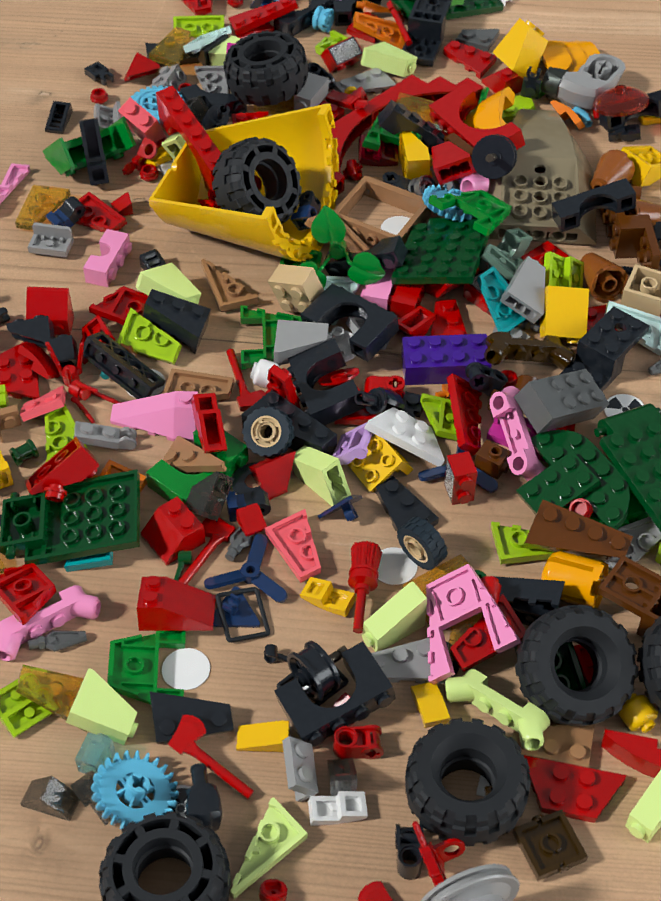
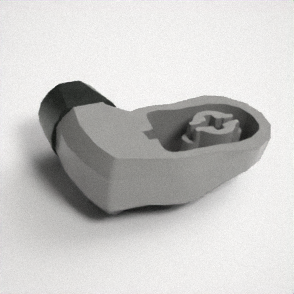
[540,54,626,112]

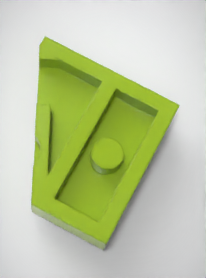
[315,30,348,55]
[420,393,457,441]

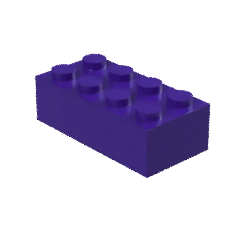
[401,334,492,385]

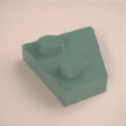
[481,243,524,281]

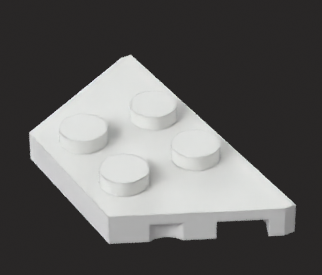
[364,407,445,466]

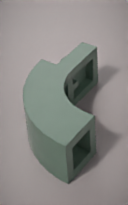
[479,228,533,272]

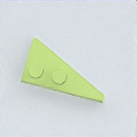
[230,797,308,899]

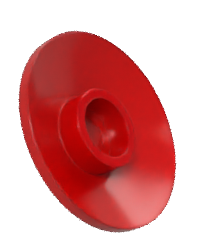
[318,367,360,387]

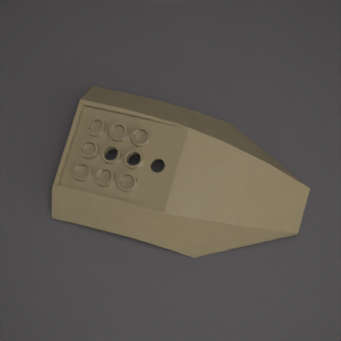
[487,109,596,245]

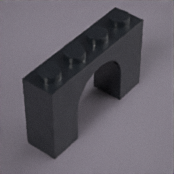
[300,283,399,362]
[287,338,365,426]
[274,641,396,747]

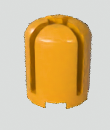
[541,551,609,609]

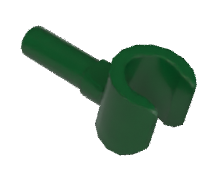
[174,550,192,581]

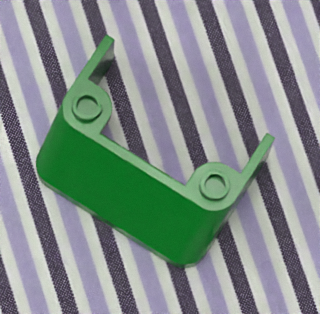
[43,117,136,177]

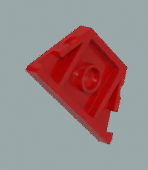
[89,286,148,325]
[0,342,40,400]
[0,563,57,625]
[524,755,626,823]

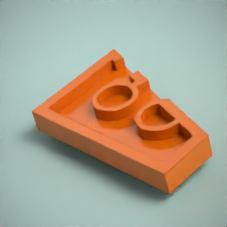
[353,11,404,50]

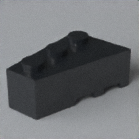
[143,289,211,354]
[481,576,565,626]

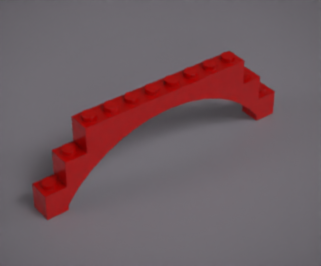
[331,74,483,196]

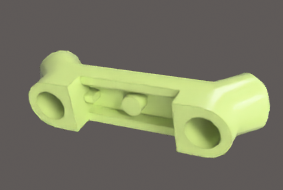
[445,669,550,751]

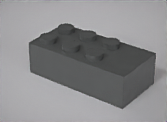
[514,369,609,434]

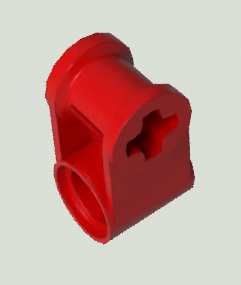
[364,375,405,399]
[333,725,384,760]

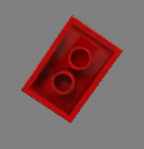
[25,437,100,495]
[137,576,216,631]

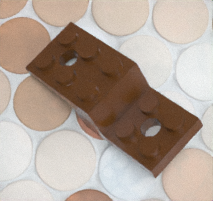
[602,209,661,270]
[597,555,661,637]

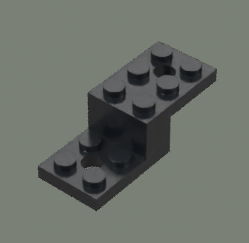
[402,0,453,67]
[559,306,650,392]

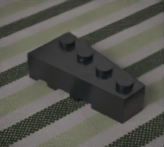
[241,390,337,456]

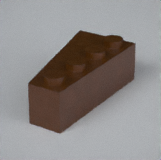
[522,500,633,563]

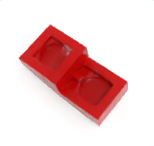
[17,343,60,379]

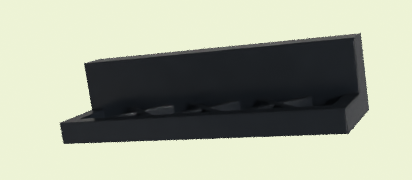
[83,331,165,399]

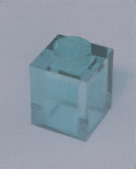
[75,732,115,776]

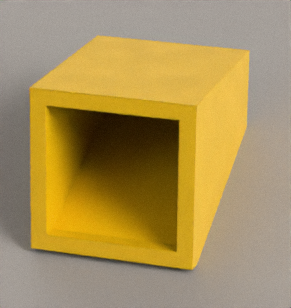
[492,18,548,79]
[539,286,589,344]

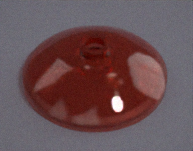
[593,85,649,116]

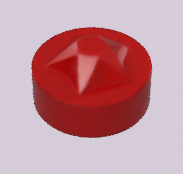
[259,879,288,901]

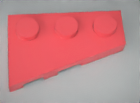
[265,509,321,583]

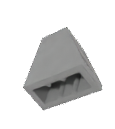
[294,72,329,111]
[499,256,545,324]
[274,320,332,366]

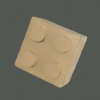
[268,264,324,313]
[621,264,661,317]

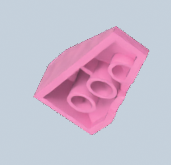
[110,391,198,442]

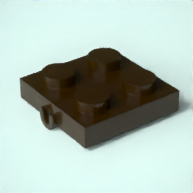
[513,809,588,881]

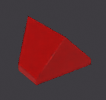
[124,52,161,82]
[398,305,436,337]
[249,451,296,500]

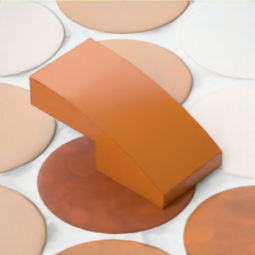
[550,100,585,131]

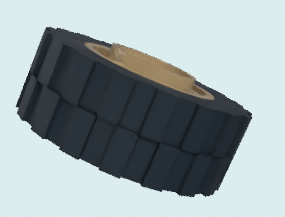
[242,407,295,457]
[397,517,448,570]

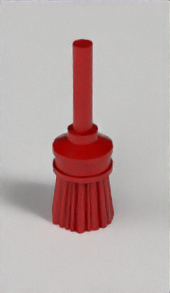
[348,541,383,634]

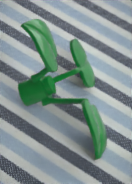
[299,205,386,289]

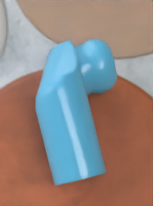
[572,106,593,128]

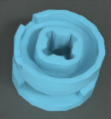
[312,6,334,33]

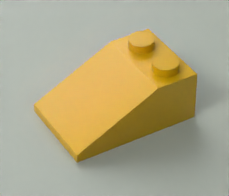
[399,131,433,179]
[621,145,661,186]

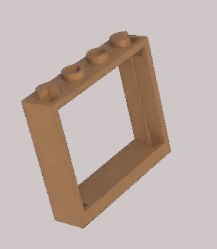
[334,175,432,246]

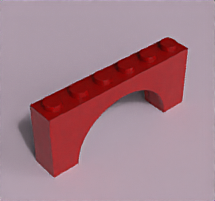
[428,83,526,150]
[156,85,221,191]

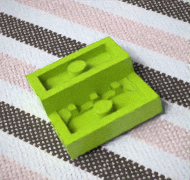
[544,251,584,288]
[0,671,58,738]

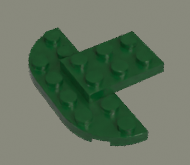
[516,430,631,530]

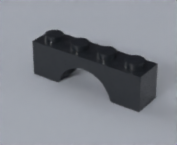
[273,0,333,36]
[598,90,661,132]
[377,100,448,155]
[552,178,636,233]
[324,236,408,277]

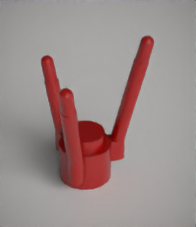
[45,342,84,387]
[68,380,122,423]

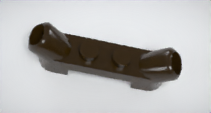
[484,332,575,370]

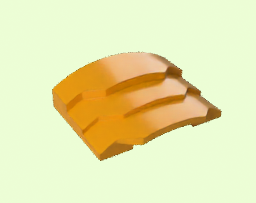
[541,40,600,72]
[464,87,515,129]

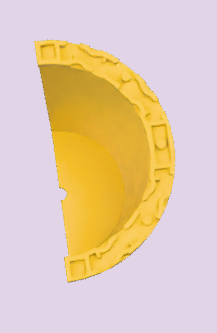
[149,104,339,262]

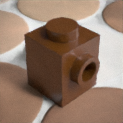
[474,440,510,480]

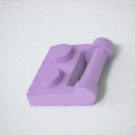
[333,422,374,465]

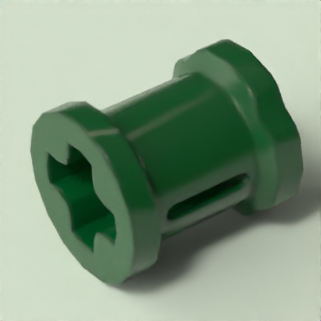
[9,439,39,467]

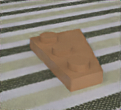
[162,368,234,400]

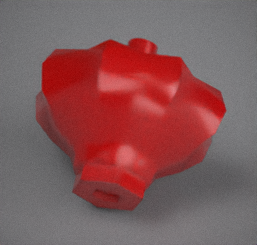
[343,159,363,181]

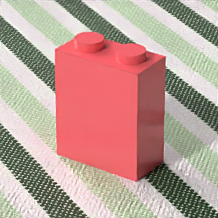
[118,97,167,146]

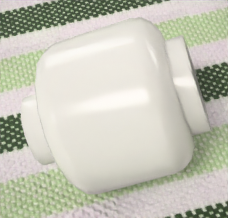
[250,359,280,389]

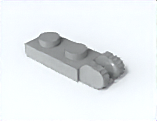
[73,421,137,450]

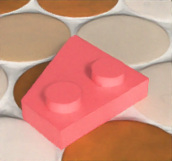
[20,385,67,422]

